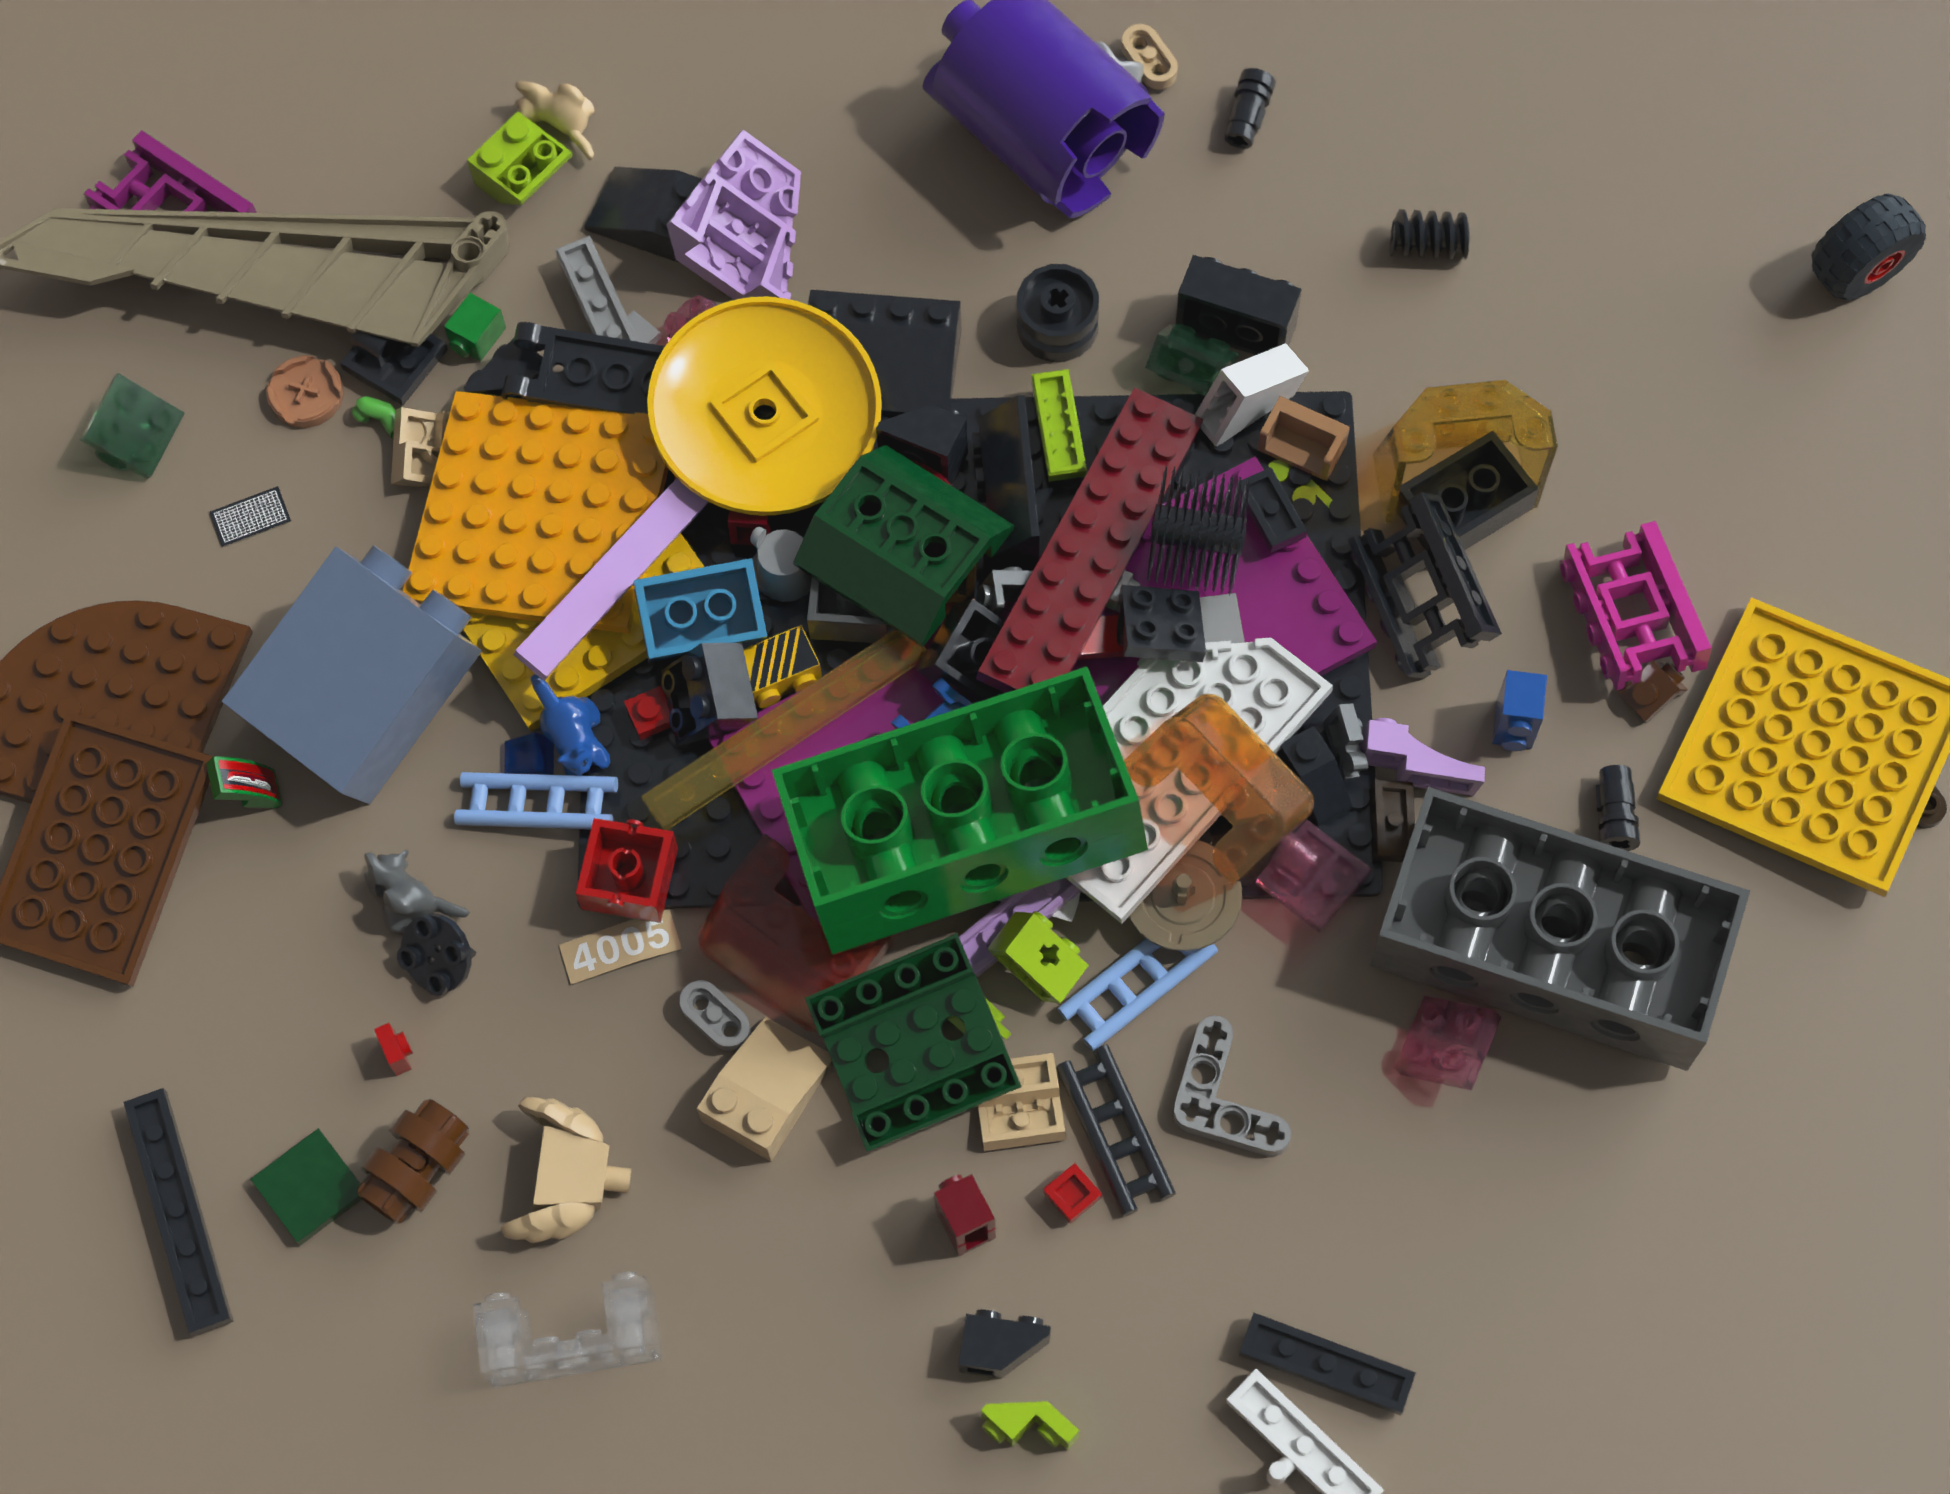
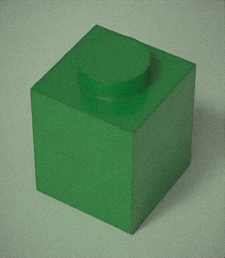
[444,293,506,362]

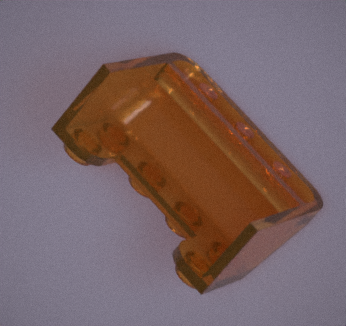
[1124,694,1314,888]

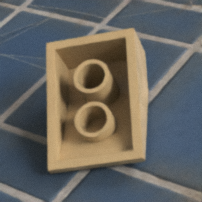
[697,1017,833,1162]

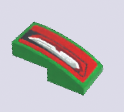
[206,756,282,808]

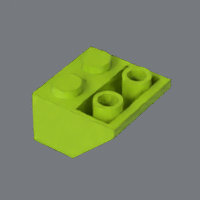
[467,111,573,205]

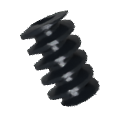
[1390,209,1470,260]

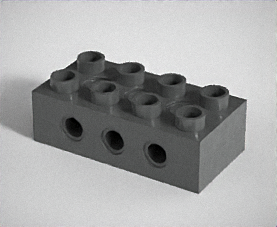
[1369,787,1750,1071]

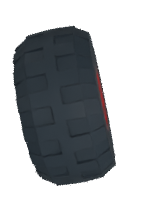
[1811,193,1926,301]

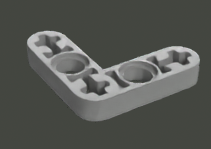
[1173,1015,1291,1157]

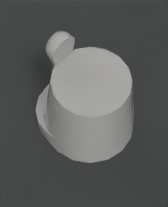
[750,527,812,602]

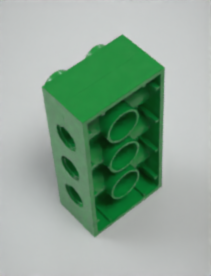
[772,667,1148,955]

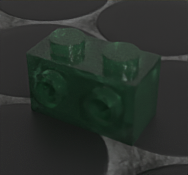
[1145,323,1239,396]

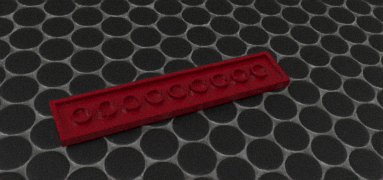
[976,387,1204,693]

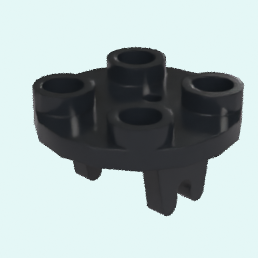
[397,913,477,996]

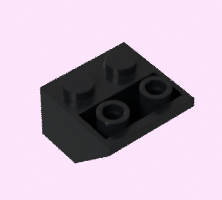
[661,643,758,745]

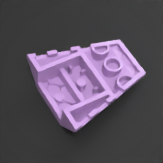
[667,130,801,300]

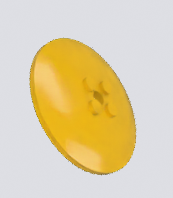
[647,297,882,515]

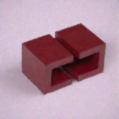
[934,1174,996,1257]

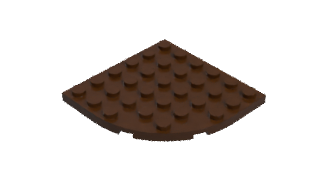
[0,600,253,803]

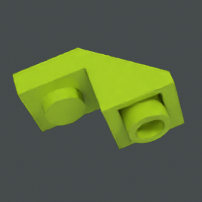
[981,1401,1080,1450]

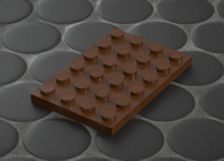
[0,711,213,987]

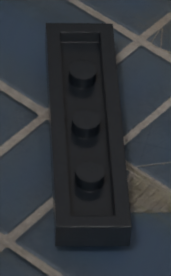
[1239,1312,1416,1416]

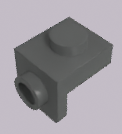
[977,567,1033,616]

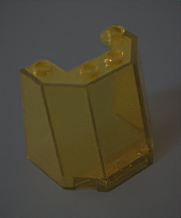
[1373,380,1558,523]

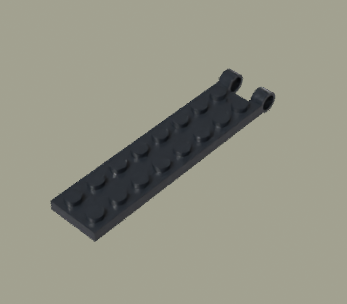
[501,322,776,420]

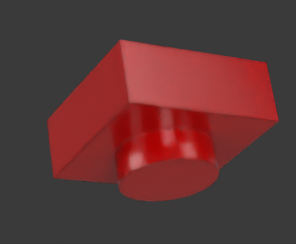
[624,686,671,740]
[374,1022,413,1076]
[1043,1163,1102,1224]

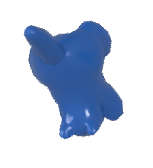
[531,674,610,776]

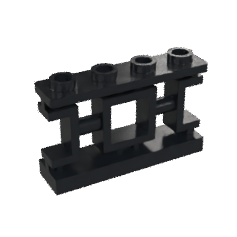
[1348,492,1502,678]

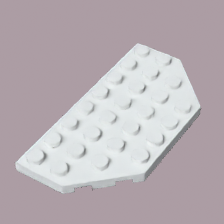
[1066,637,1333,924]

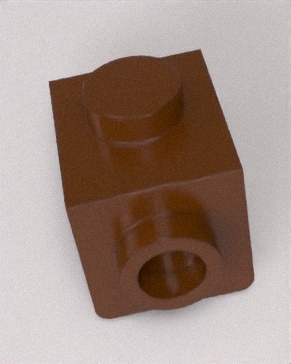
[1619,660,1688,722]

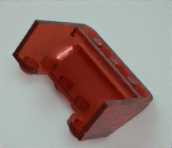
[698,834,895,1032]

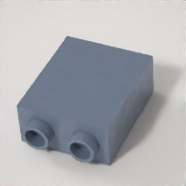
[222,545,482,804]

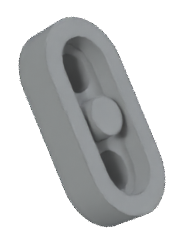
[679,980,751,1051]

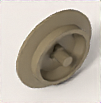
[1129,840,1242,951]

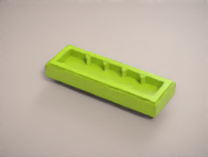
[1031,369,1087,482]

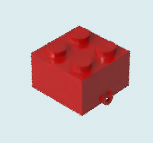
[576,818,678,923]

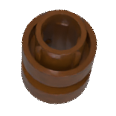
[357,1099,469,1224]

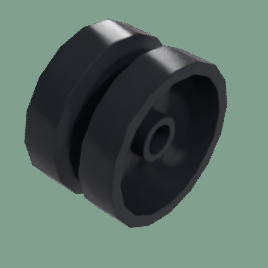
[1017,264,1099,362]

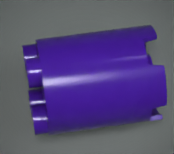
[922,0,1165,218]

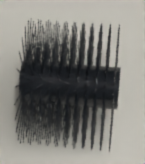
[1147,465,1250,596]

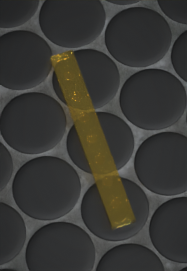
[641,630,927,830]

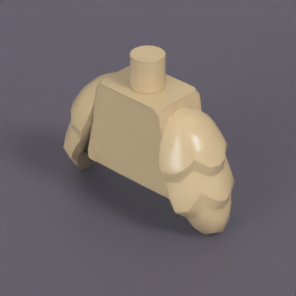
[500,1097,631,1243]

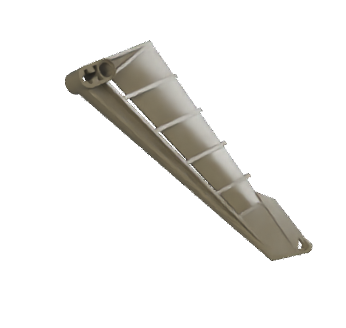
[0,208,509,347]

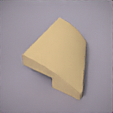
[391,407,450,487]

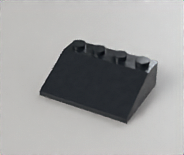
[808,289,962,416]

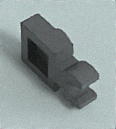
[1323,703,1368,780]

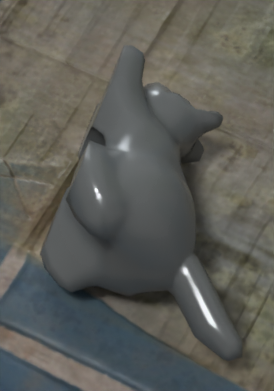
[364,850,470,935]

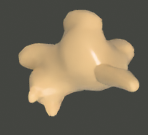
[515,81,594,160]

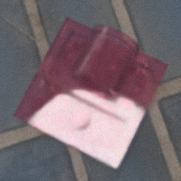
[1256,820,1371,933]
[1394,995,1502,1091]

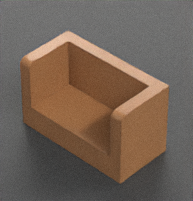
[1257,396,1350,481]

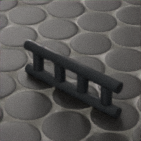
[1056,1045,1176,1217]

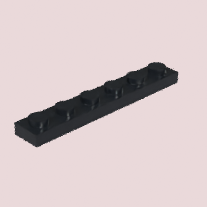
[124,1088,234,1336]

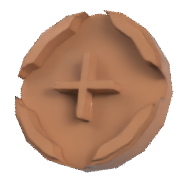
[266,355,344,428]

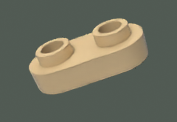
[1122,24,1178,90]

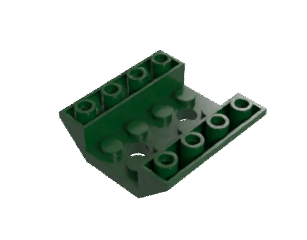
[793,445,1014,648]
[804,933,1022,1152]

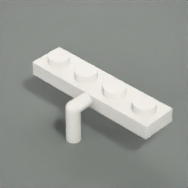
[1226,1369,1384,1494]

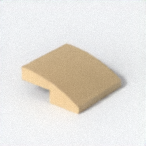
[978,1053,1066,1151]

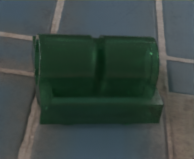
[80,373,185,479]

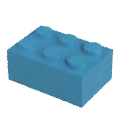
[633,558,767,662]

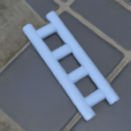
[454,772,618,830]
[1057,938,1218,1051]

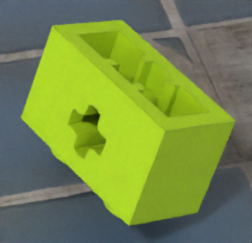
[987,911,1089,1004]

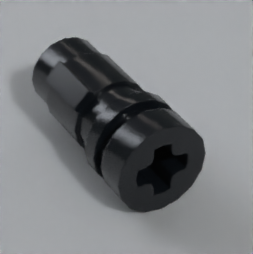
[1224,68,1276,149]
[1596,765,1641,851]

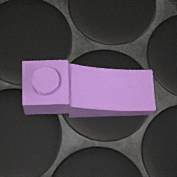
[1359,718,1485,796]

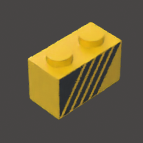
[743,625,822,708]

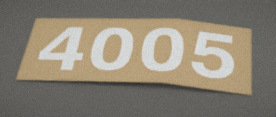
[559,909,682,985]

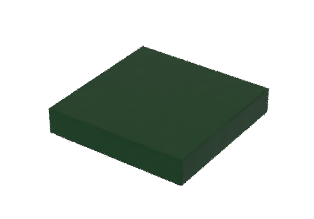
[250,1128,362,1246]

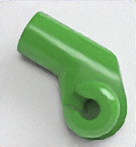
[351,396,395,439]

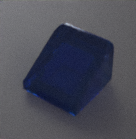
[504,732,554,775]

